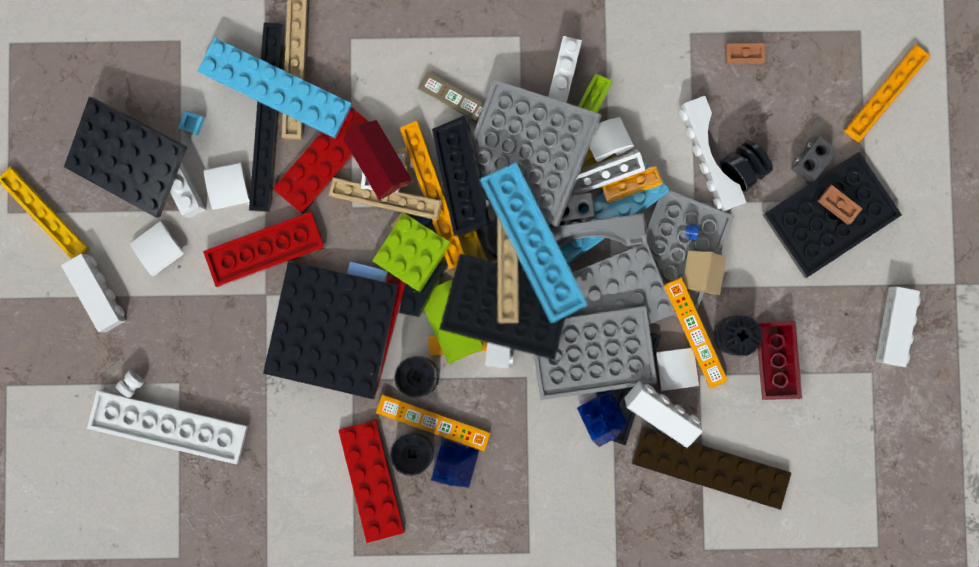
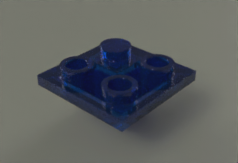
[577,390,628,447]
[431,439,479,488]

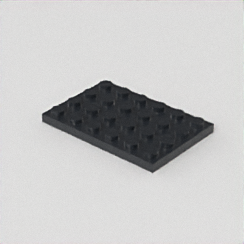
[64,97,187,217]
[763,152,902,278]
[439,253,566,360]

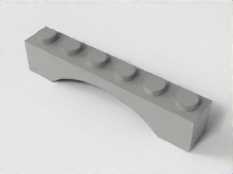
[549,213,647,249]

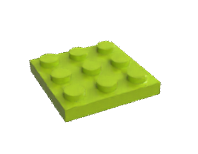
[372,213,452,292]

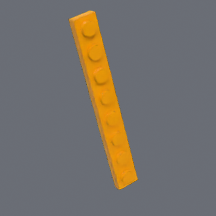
[400,121,466,270]

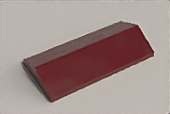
[344,120,413,201]
[758,321,802,400]

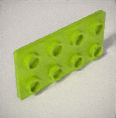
[424,280,483,364]

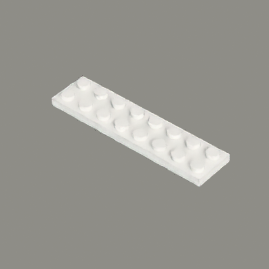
[87,390,248,464]

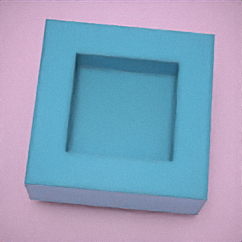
[178,111,205,136]

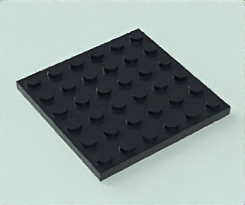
[263,261,400,399]

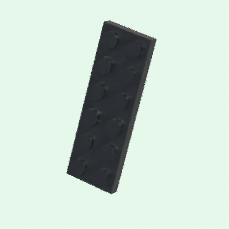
[432,116,491,237]

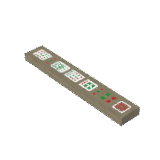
[418,72,485,123]

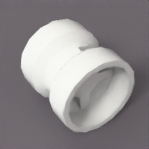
[116,370,144,398]

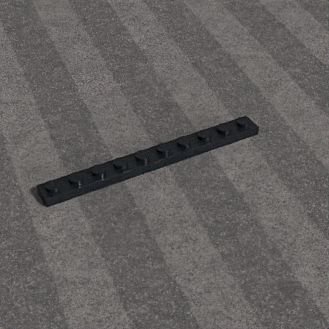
[249,22,284,212]

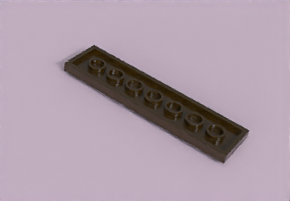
[632,427,791,510]

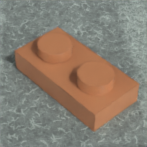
[725,43,765,64]
[818,185,862,224]

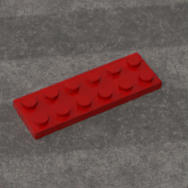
[273,107,369,214]
[203,212,325,287]
[338,420,405,543]

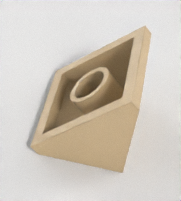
[683,251,726,295]

